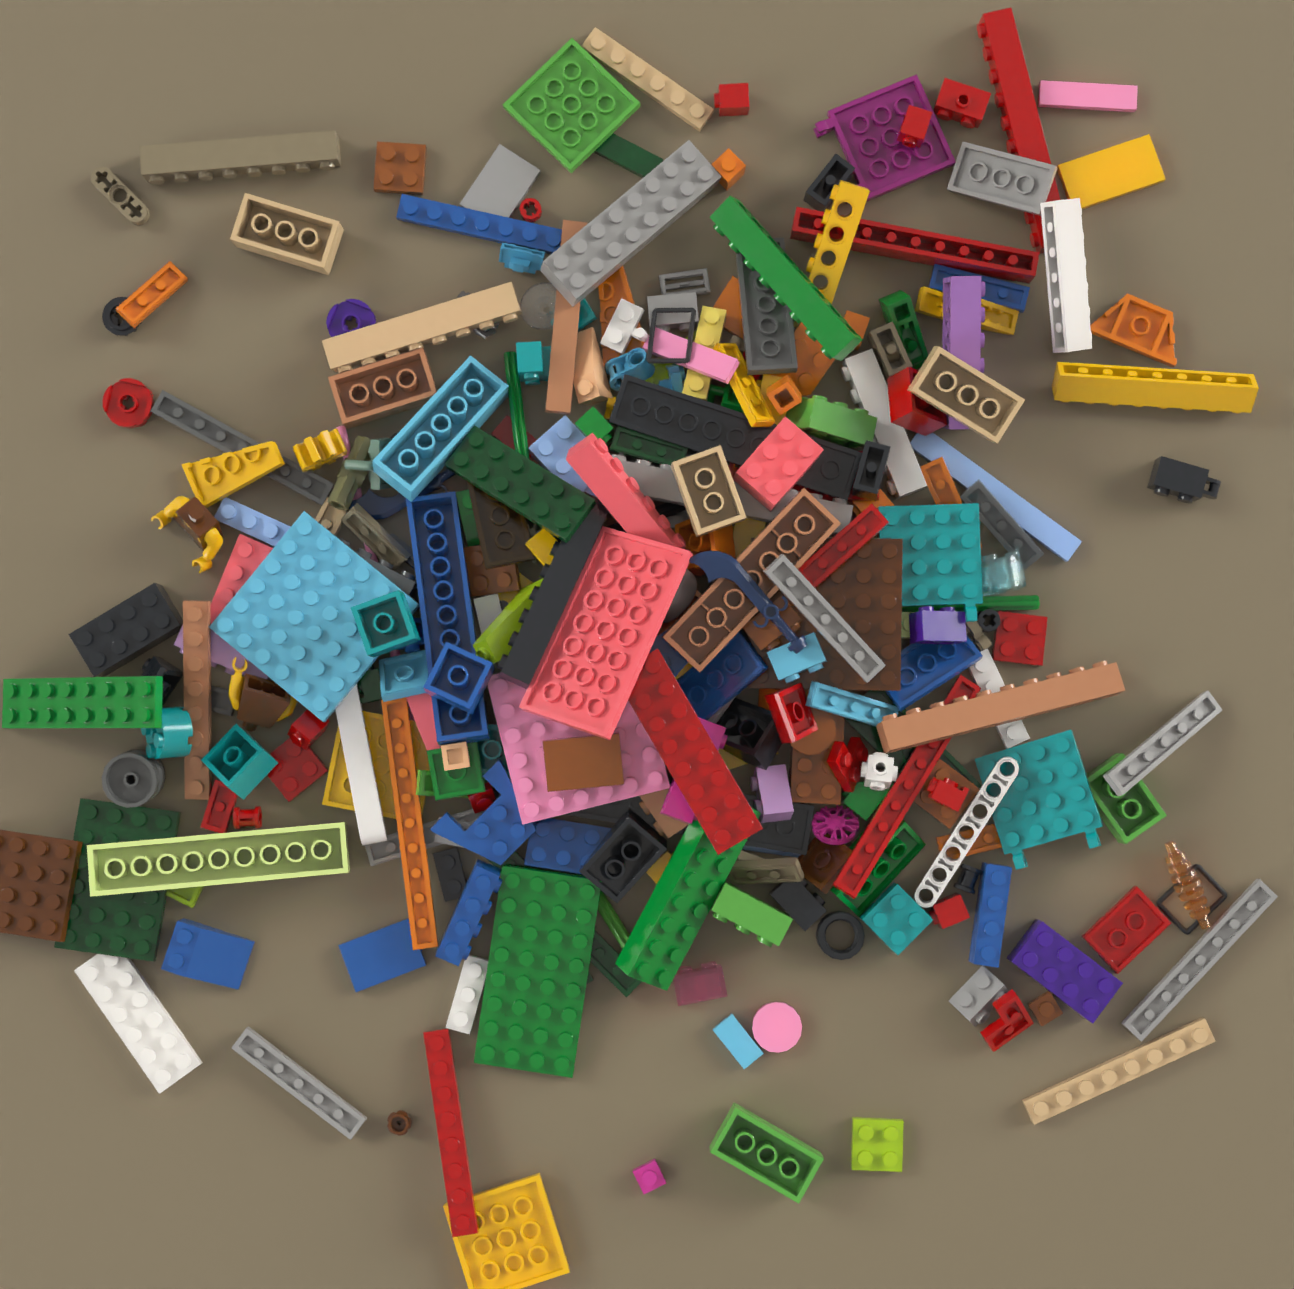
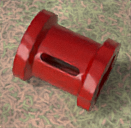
[233,806,262,829]

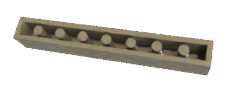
[139,130,341,185]

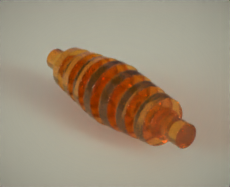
[1164,841,1211,930]

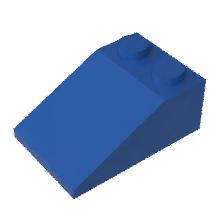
[161,918,255,989]

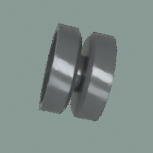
[101,749,166,808]

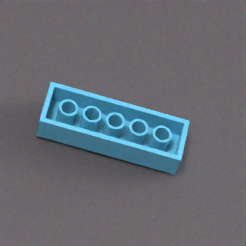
[372,355,509,502]

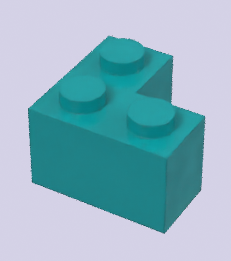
[516,341,551,385]

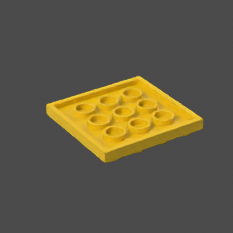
[322,711,430,819]
[443,1173,570,1289]

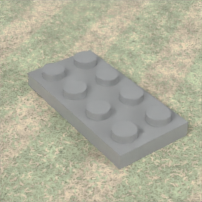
[947,142,1057,216]

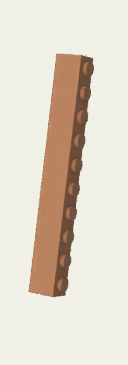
[876,661,1126,754]

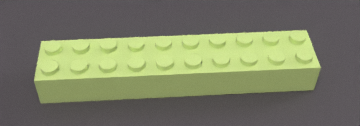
[87,822,350,897]

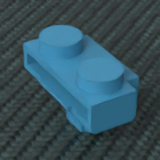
[499,243,546,274]
[658,364,686,393]

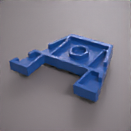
[430,759,537,865]

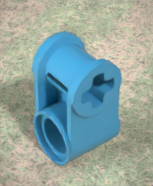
[605,348,655,391]

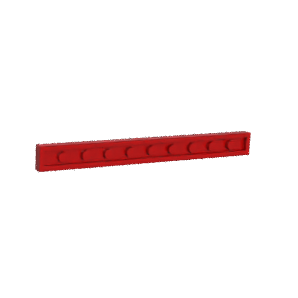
[832,675,981,899]

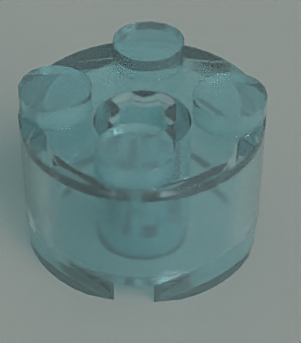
[981,551,1027,596]

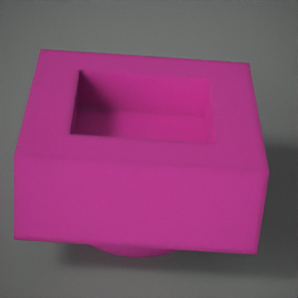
[633,1159,666,1194]

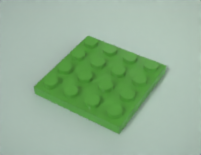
[503,38,641,173]

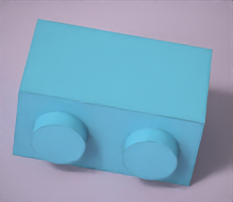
[767,632,827,684]

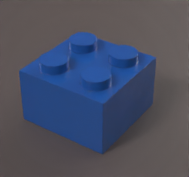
[423,642,495,714]

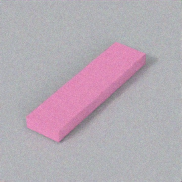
[1038,80,1138,112]
[642,327,739,384]

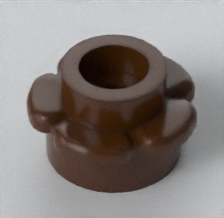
[387,1110,412,1136]

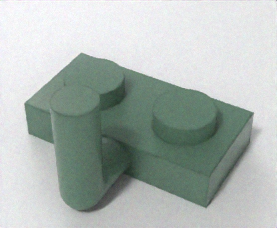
[344,438,391,490]

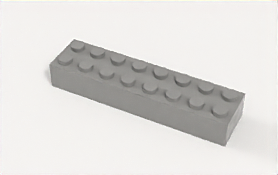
[540,140,722,307]

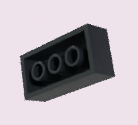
[68,583,183,677]

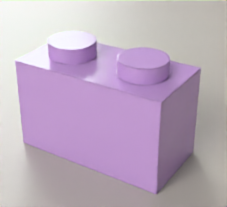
[750,764,794,823]

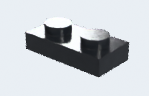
[433,847,467,902]

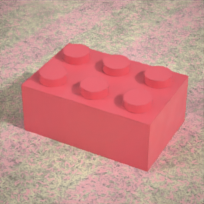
[733,417,824,512]

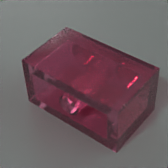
[673,961,728,1006]

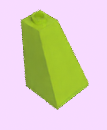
[472,578,567,664]

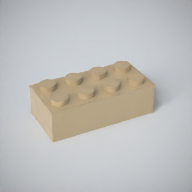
[230,193,344,275]
[907,346,1025,444]

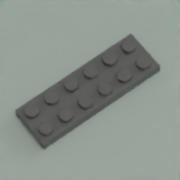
[735,238,798,375]

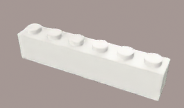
[1040,198,1092,353]
[841,349,927,500]

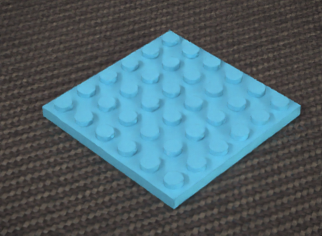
[209,511,420,722]

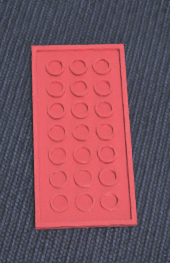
[519,526,693,740]

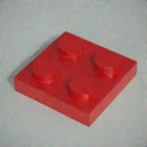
[992,611,1048,666]
[267,738,329,802]

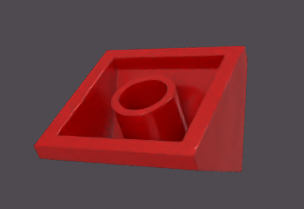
[765,682,818,743]

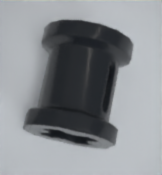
[977,609,1000,633]
[953,863,983,894]

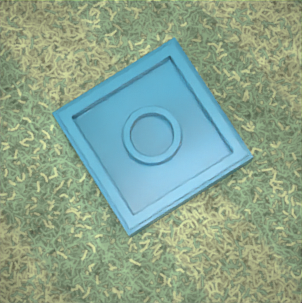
[379,650,429,702]

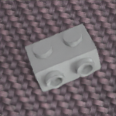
[949,965,1009,1027]

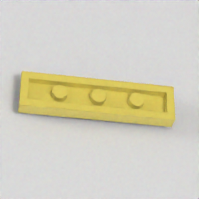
[682,306,727,401]

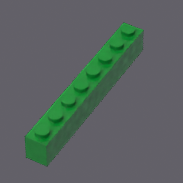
[710,196,863,361]

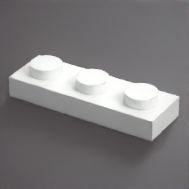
[445,954,488,1035]

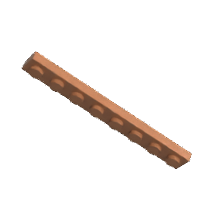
[183,600,212,800]

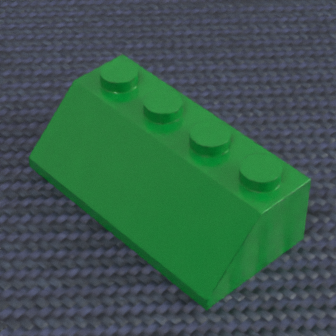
[830,820,926,917]

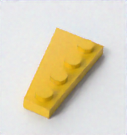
[181,441,285,508]

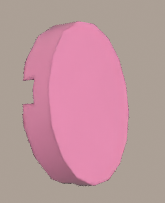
[752,1002,802,1053]

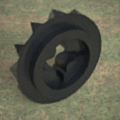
[102,297,142,336]

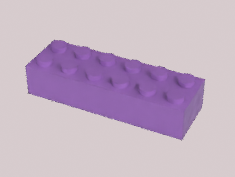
[942,276,985,429]

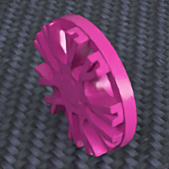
[812,805,859,845]

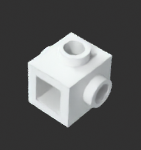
[860,752,898,791]

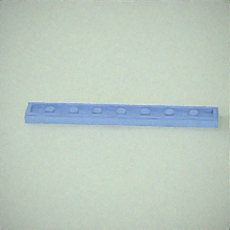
[910,433,1082,562]

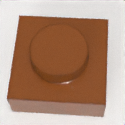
[1027,991,1063,1026]

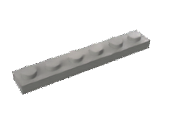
[763,554,886,683]
[1103,690,1222,796]
[232,1026,367,1140]

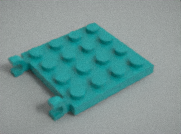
[877,503,983,622]
[975,729,1103,870]

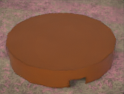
[790,707,836,755]

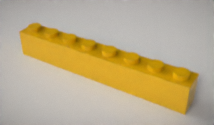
[1051,362,1259,413]

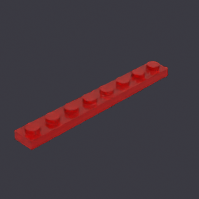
[423,1028,479,1237]

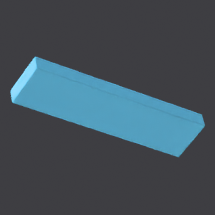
[805,681,899,727]

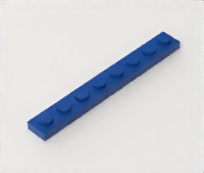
[396,194,562,254]

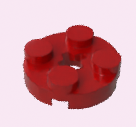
[102,378,154,428]

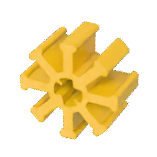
[293,429,348,472]

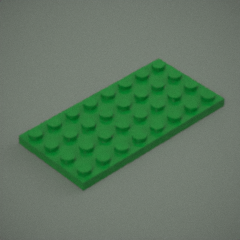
[474,864,602,1078]

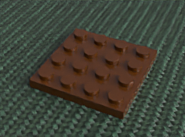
[0,829,83,942]

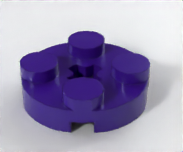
[326,299,376,337]

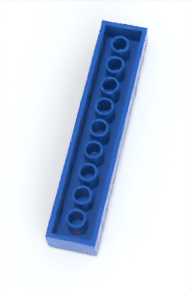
[406,491,490,747]

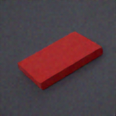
[1081,886,1171,974]

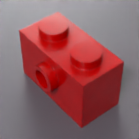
[933,78,991,128]

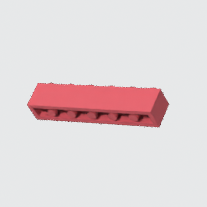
[566,433,686,549]

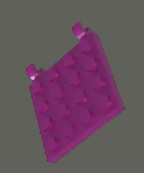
[813,74,956,204]

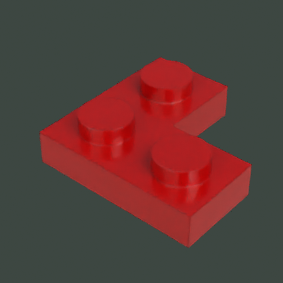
[827,737,868,792]
[980,989,1034,1052]

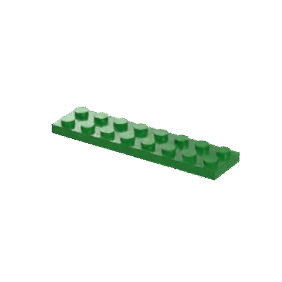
[2,676,163,729]

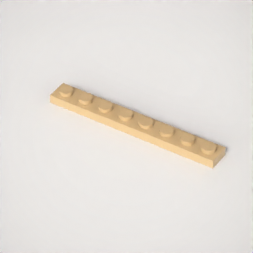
[1022,1017,1216,1125]

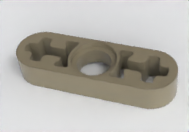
[91,167,150,226]

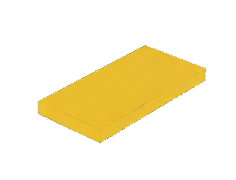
[1057,134,1166,209]

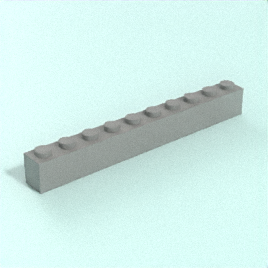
[611,454,853,535]

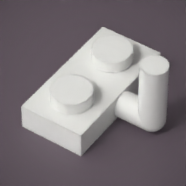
[600,298,649,355]

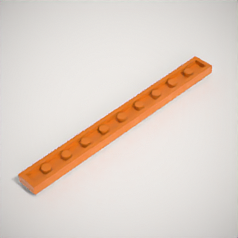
[381,697,439,950]

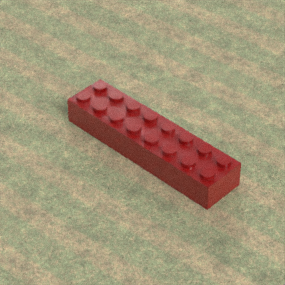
[628,649,763,855]

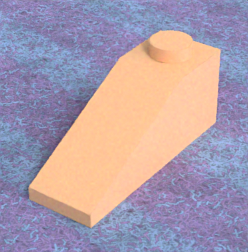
[573,327,613,406]

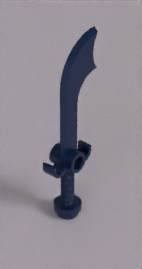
[349,469,456,520]
[689,551,807,654]

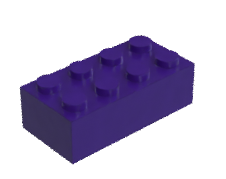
[1006,919,1123,1023]

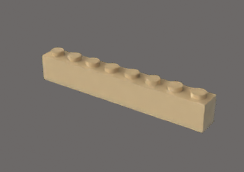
[322,282,522,374]

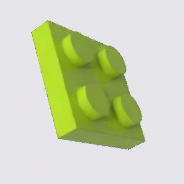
[851,1117,904,1172]

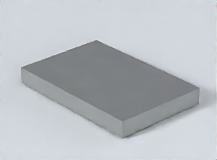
[460,144,541,218]

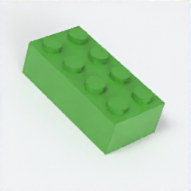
[709,1102,824,1204]

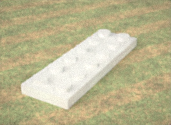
[74,954,203,1094]

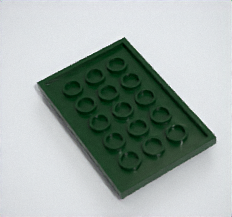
[54,798,181,962]

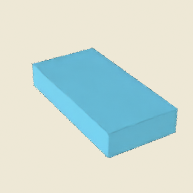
[713,1013,764,1069]

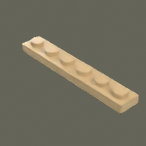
[581,27,714,132]

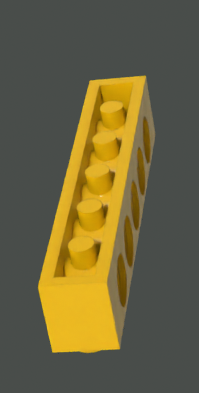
[793,180,870,327]

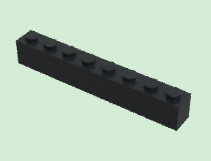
[497,491,608,689]

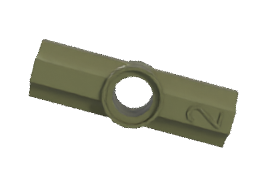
[327,435,371,511]

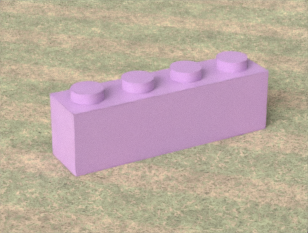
[174,625,272,681]

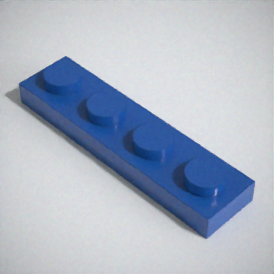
[928,264,1030,313]

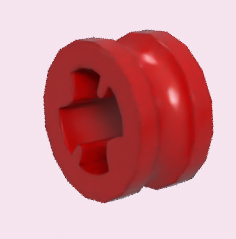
[519,198,542,223]

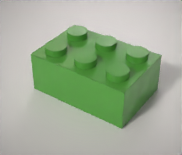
[786,395,877,449]
[1086,753,1167,844]
[711,881,793,947]

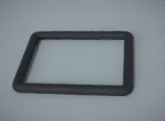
[646,307,696,364]
[1157,864,1227,935]

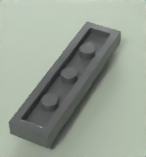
[960,479,1044,570]

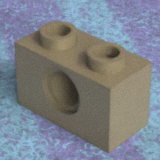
[867,322,913,382]

